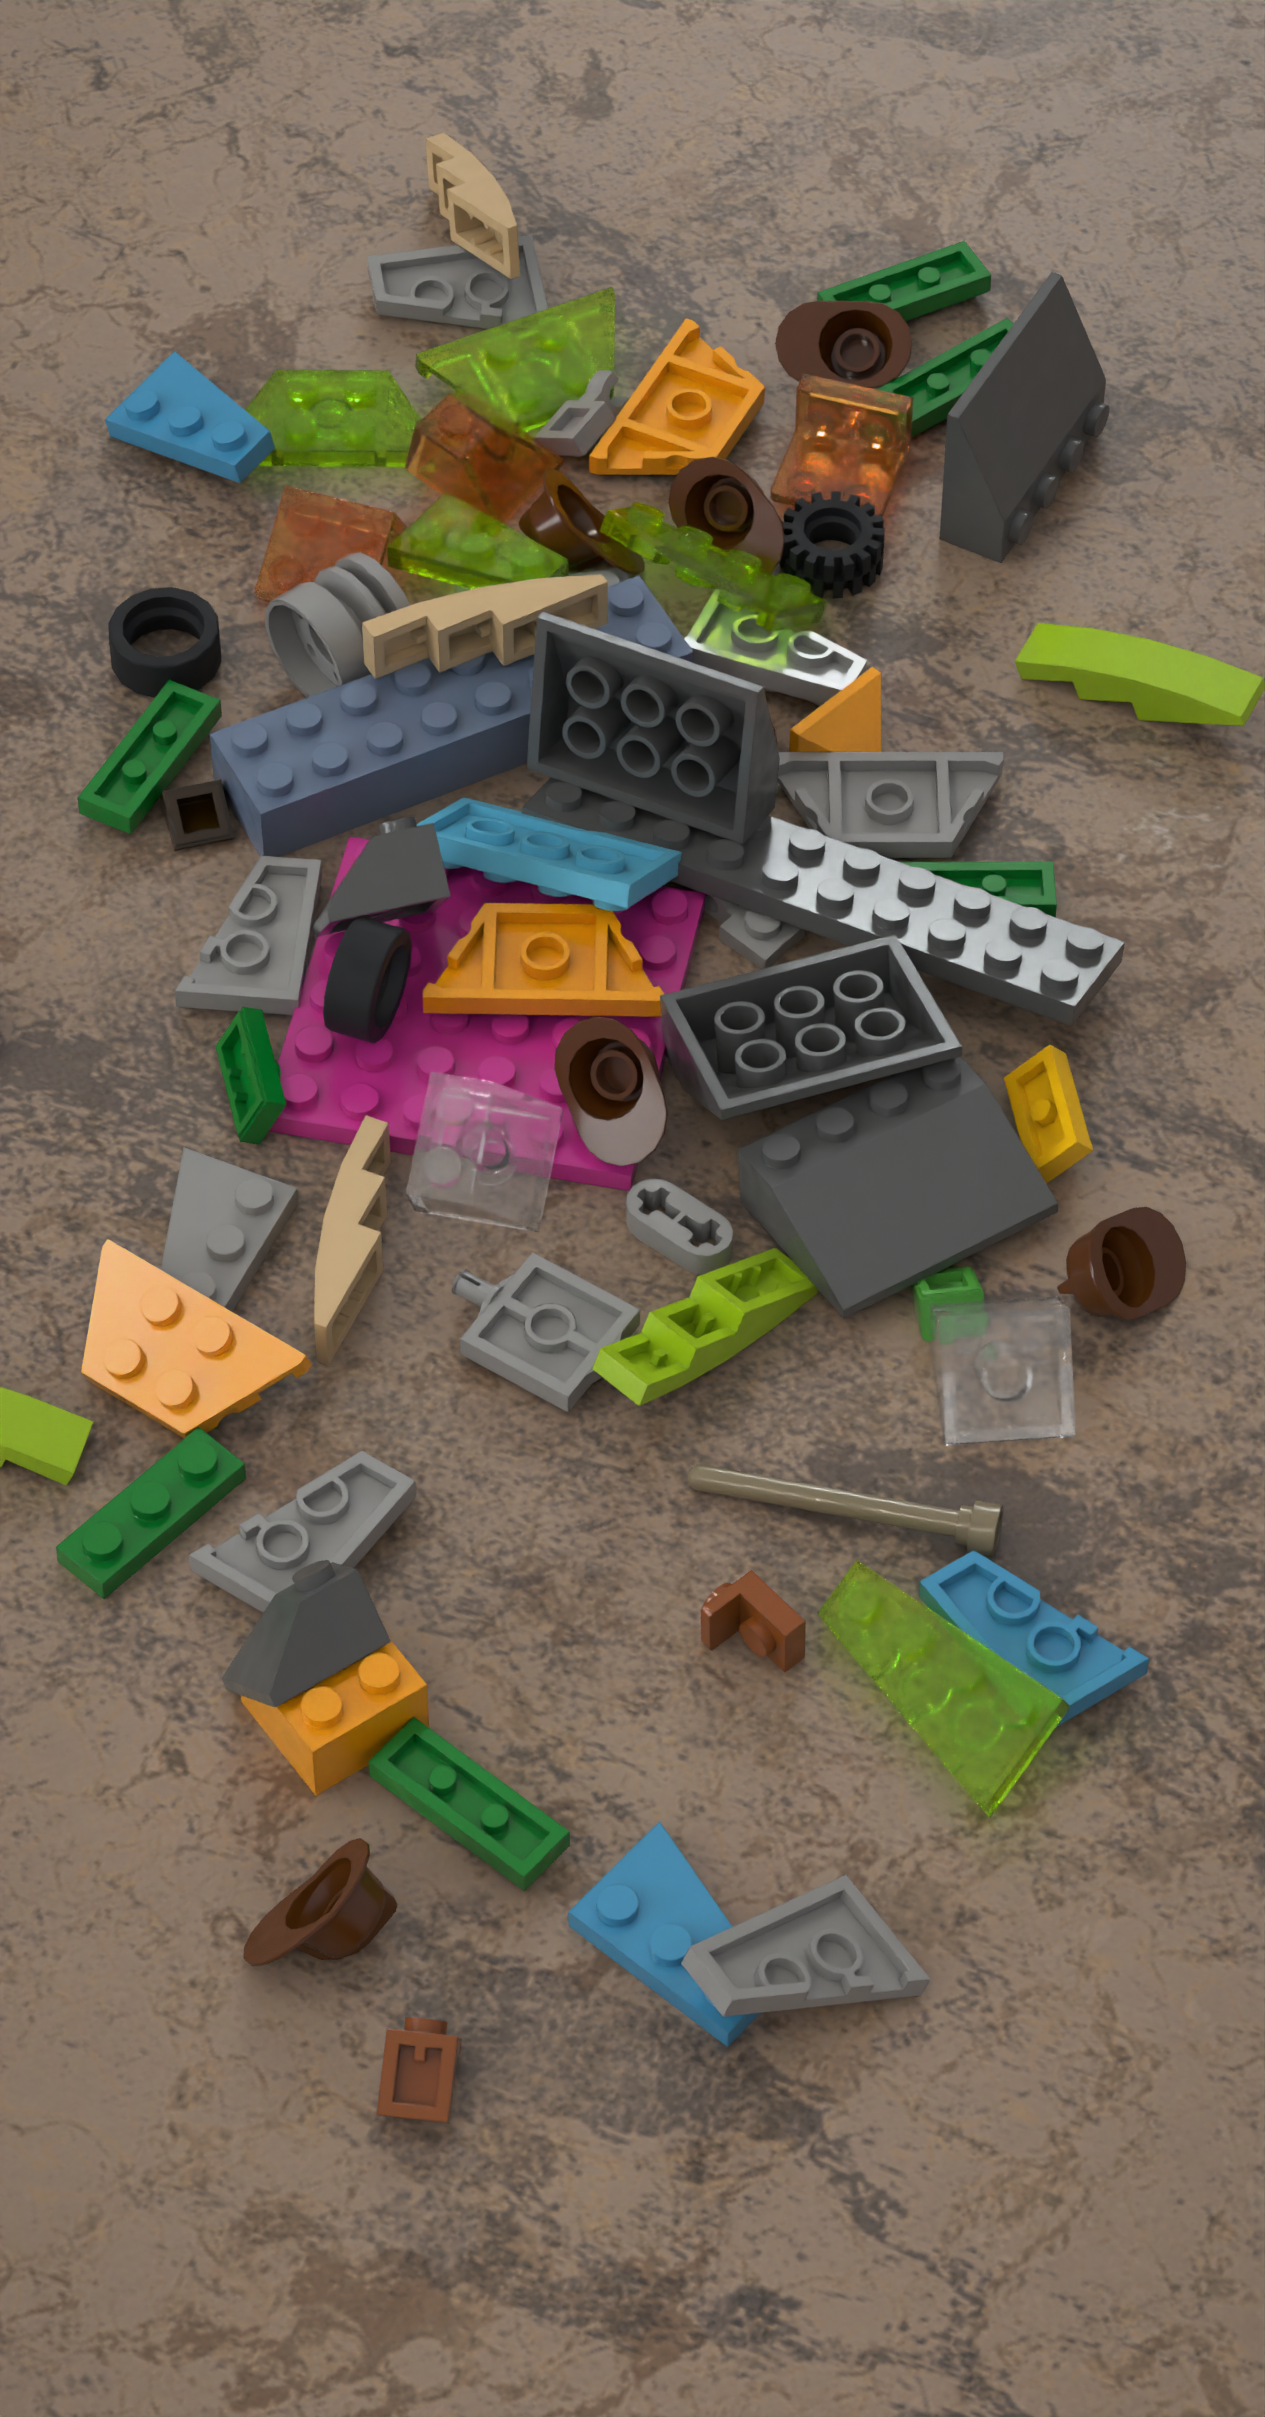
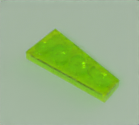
[600,502,828,632]
[817,1559,1070,1818]

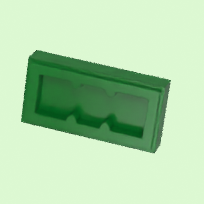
[215,1007,286,1145]

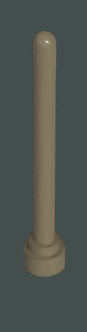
[687,1464,1004,1557]

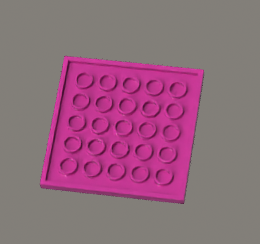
[269,836,706,1191]

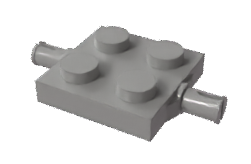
[451,1253,640,1412]

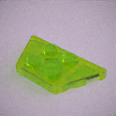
[415,287,615,437]
[245,370,439,467]

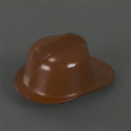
[775,300,913,390]
[668,457,785,585]
[519,468,645,575]
[554,1017,668,1166]
[1057,1207,1186,1320]
[243,1838,398,1966]

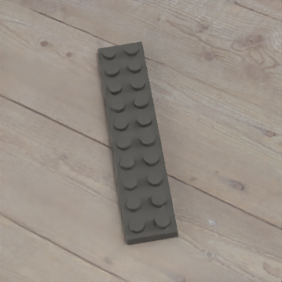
[522,777,1125,1026]

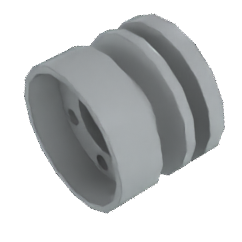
[265,552,410,698]

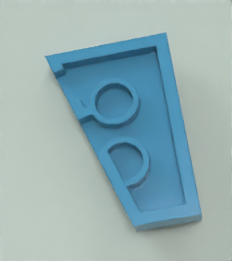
[105,351,275,483]
[919,1550,1149,1738]
[568,1821,761,2047]

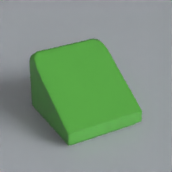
[911,1266,985,1342]

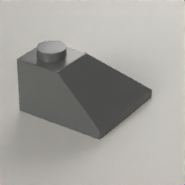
[313,817,451,937]
[222,1560,391,1708]

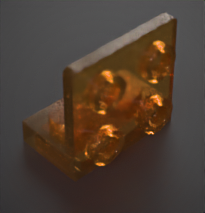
[770,374,913,518]
[254,485,409,602]

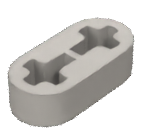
[626,1178,733,1275]

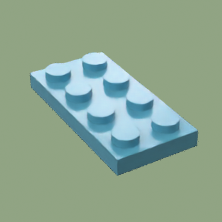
[416,797,682,911]

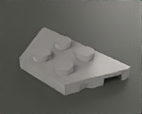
[777,752,1004,858]

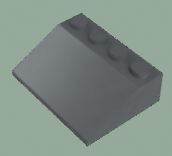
[939,272,1110,563]
[527,612,780,844]
[660,934,962,1120]
[737,1056,1058,1319]

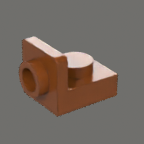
[701,1570,806,1672]
[376,2017,462,2124]

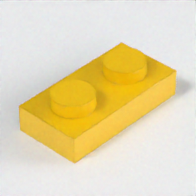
[1004,1045,1093,1184]

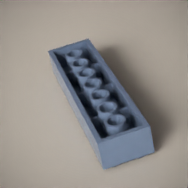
[210,575,694,857]

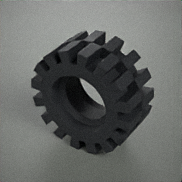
[779,491,885,599]

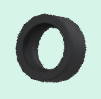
[108,587,221,698]
[323,916,412,1043]

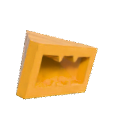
[789,667,881,752]

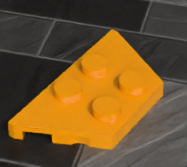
[589,318,765,475]
[423,903,664,1017]
[81,1239,312,1439]

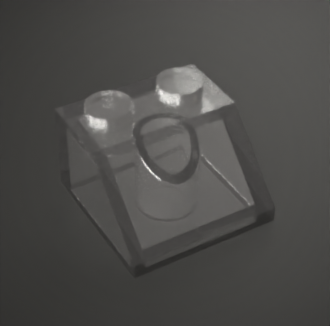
[406,1071,563,1232]
[930,1296,1076,1446]

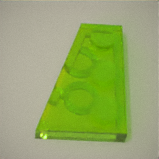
[387,492,569,589]

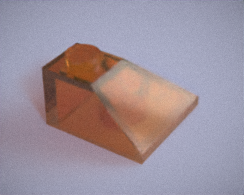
[405,393,564,533]

